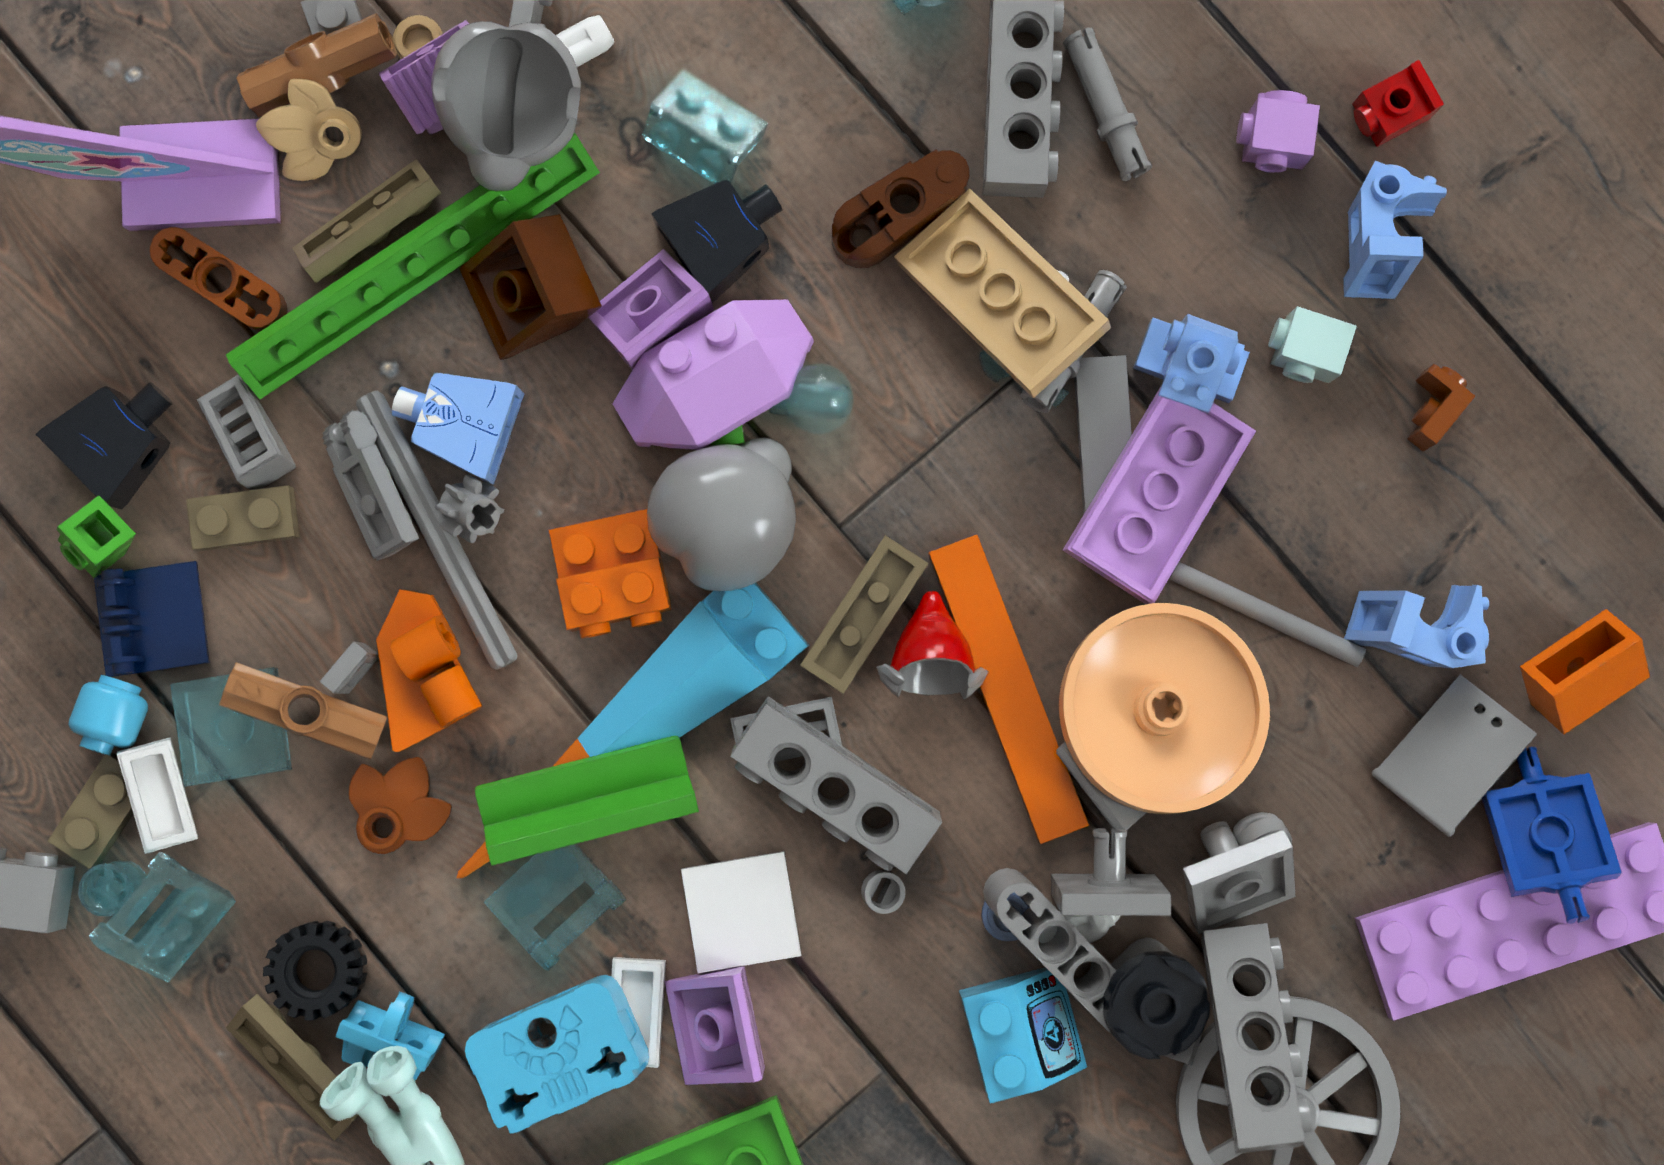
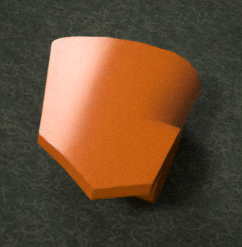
[376,589,483,752]

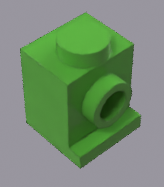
[56,496,136,578]

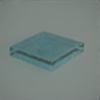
[170,667,292,787]

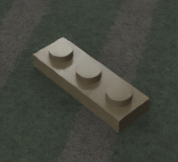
[292,159,441,283]
[800,535,929,694]
[226,994,359,1141]

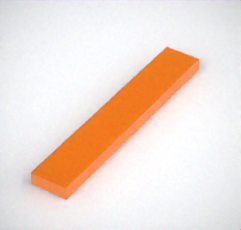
[928,534,1089,844]

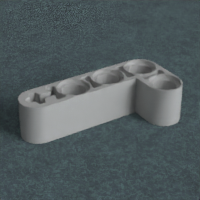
[983,868,1173,1032]

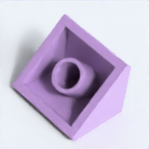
[588,249,714,370]
[664,966,765,1085]

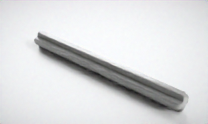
[356,390,517,670]

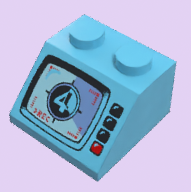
[959,967,1087,1104]

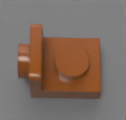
[1407,364,1475,451]

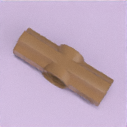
[237,13,397,117]
[219,662,387,760]

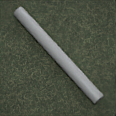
[1169,562,1366,667]

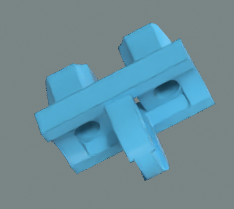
[336,991,445,1081]

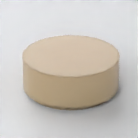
[393,15,443,60]

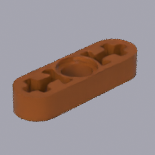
[150,227,287,332]

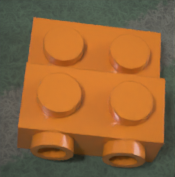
[549,509,672,639]

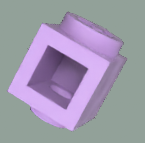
[1236,90,1320,172]

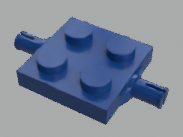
[1482,746,1622,924]

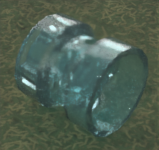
[78,860,148,917]

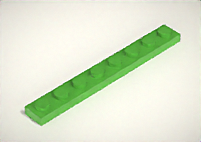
[226,132,600,399]

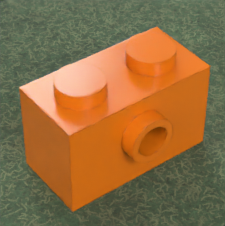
[1520,609,1650,734]

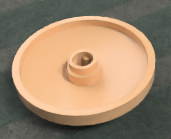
[1059,603,1270,814]

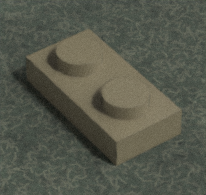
[186,485,300,552]
[48,753,133,870]

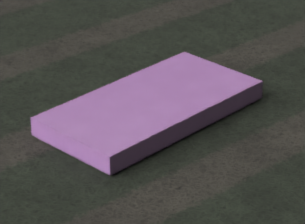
[1063,387,1256,604]

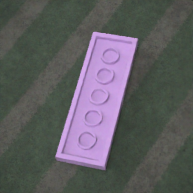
[1355,822,1664,1021]

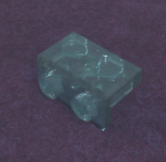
[642,69,768,184]

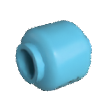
[68,675,148,756]

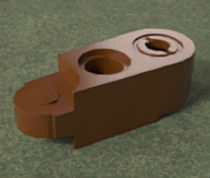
[832,149,970,268]

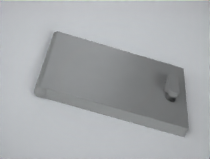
[1372,674,1537,837]

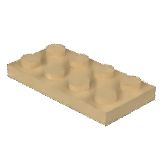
[894,188,1111,398]

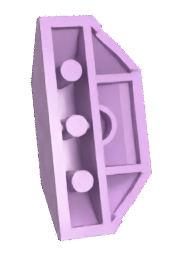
[612,300,814,450]

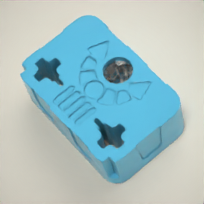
[465,975,649,1134]

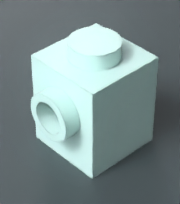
[1268,306,1357,383]

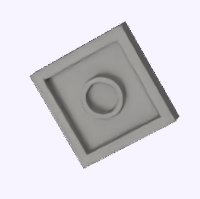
[1183,821,1295,934]
[1051,828,1171,916]

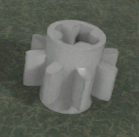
[435,474,504,543]

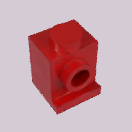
[1352,60,1444,147]

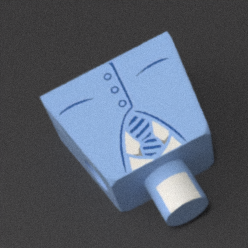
[392,373,524,485]

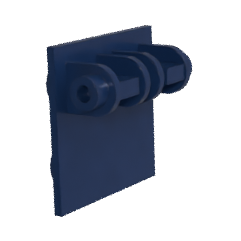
[94,561,210,677]

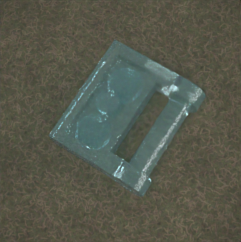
[484,844,626,971]
[89,852,236,983]

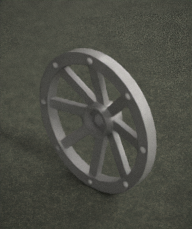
[1176,996,1400,1165]

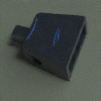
[651,180,783,303]
[35,382,173,510]

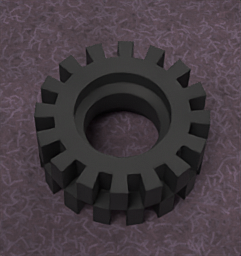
[263,921,367,1021]

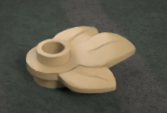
[256,79,362,181]

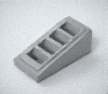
[197,375,296,490]

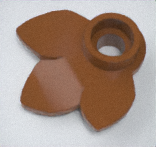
[349,757,452,854]

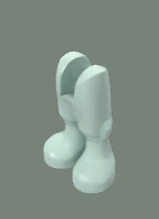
[320,1046,465,1165]

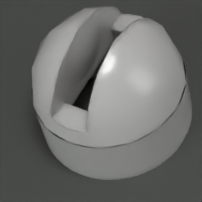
[861,870,905,914]

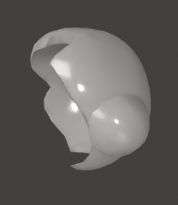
[431,21,581,191]
[647,437,796,591]

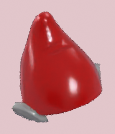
[877,591,989,700]

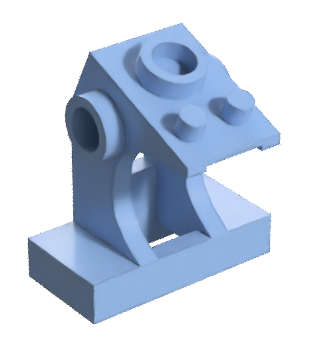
[1343,161,1447,299]
[1133,314,1250,413]
[1344,585,1489,668]

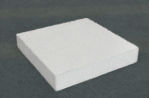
[681,851,801,974]

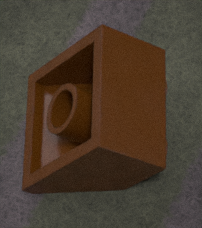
[459,214,602,360]

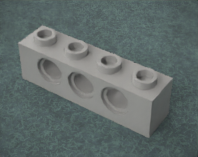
[982,0,1064,198]
[730,696,942,874]
[1201,923,1312,1154]

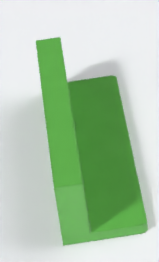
[475,736,699,866]

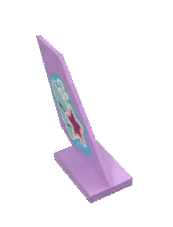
[0,116,281,231]

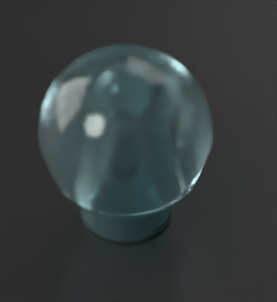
[769,363,854,434]

